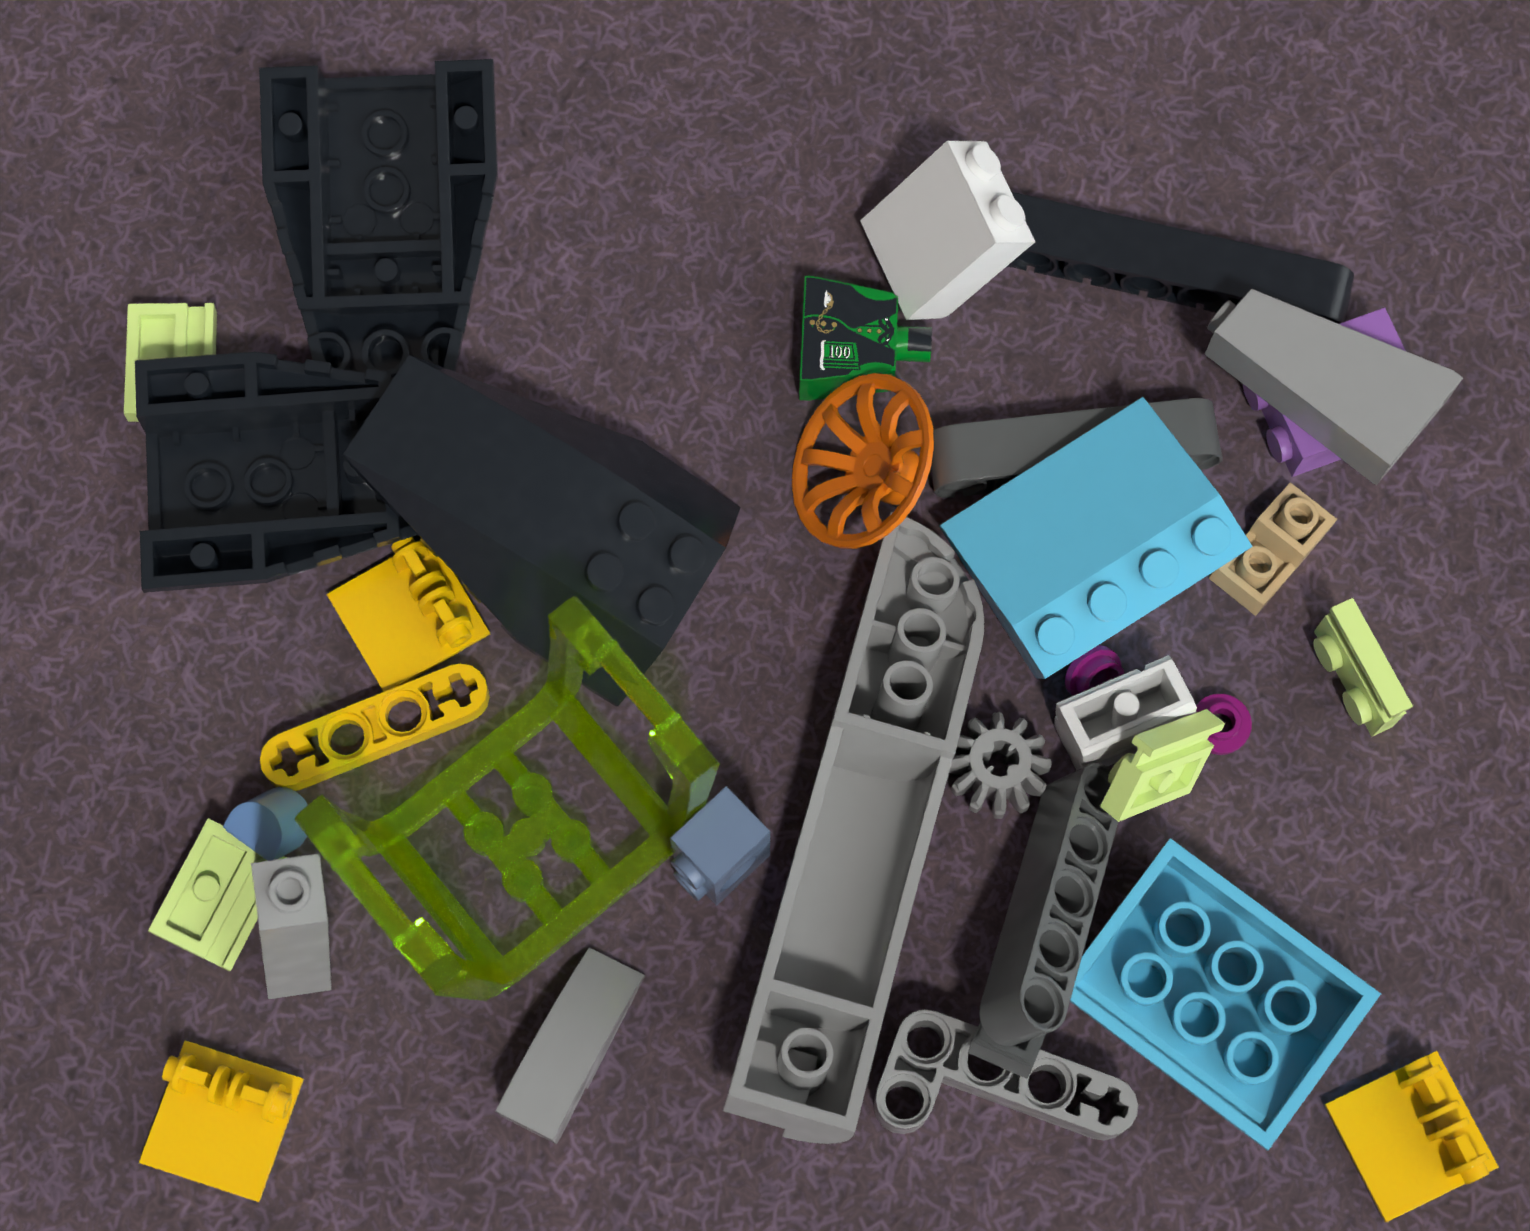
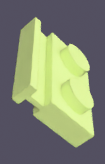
[124,303,217,422]
[1314,598,1413,737]
[1100,709,1225,822]
[147,818,287,971]

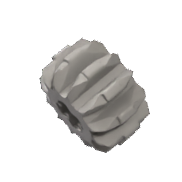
[949,712,1051,819]

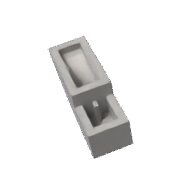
[496,948,645,1145]

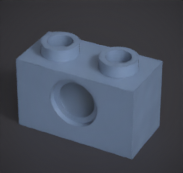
[670,786,770,906]

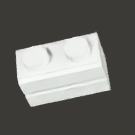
[1054,655,1197,771]

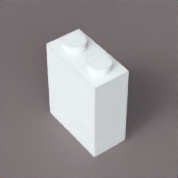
[860,141,1035,320]

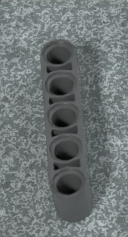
[931,398,1223,498]
[979,763,1118,1047]

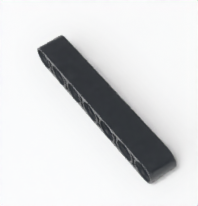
[1008,192,1354,324]

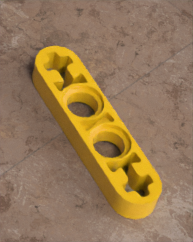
[260,663,490,791]

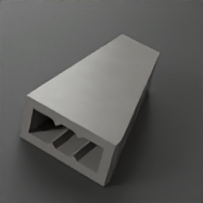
[1205,289,1463,486]
[251,854,331,999]

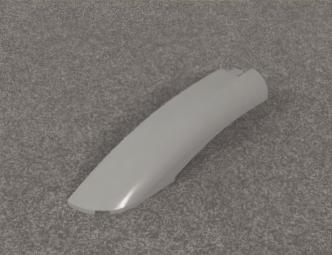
[723,512,984,1144]

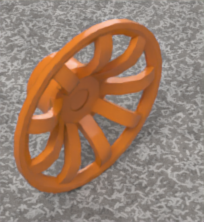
[792,373,934,549]

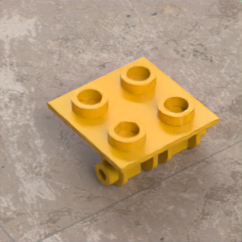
[326,537,490,692]
[139,1040,304,1202]
[1325,1051,1499,1223]

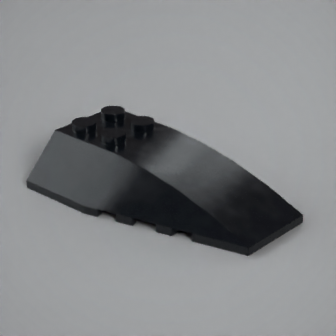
[259,59,498,377]
[135,351,418,593]
[342,355,741,707]

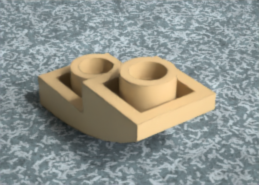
[1209,482,1337,616]

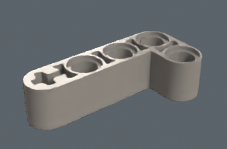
[874,1010,1138,1141]

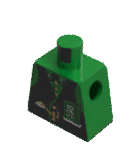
[799,276,932,401]

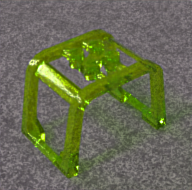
[294,596,720,1001]

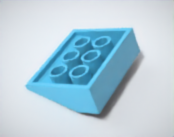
[939,397,1253,679]
[1070,838,1381,1151]

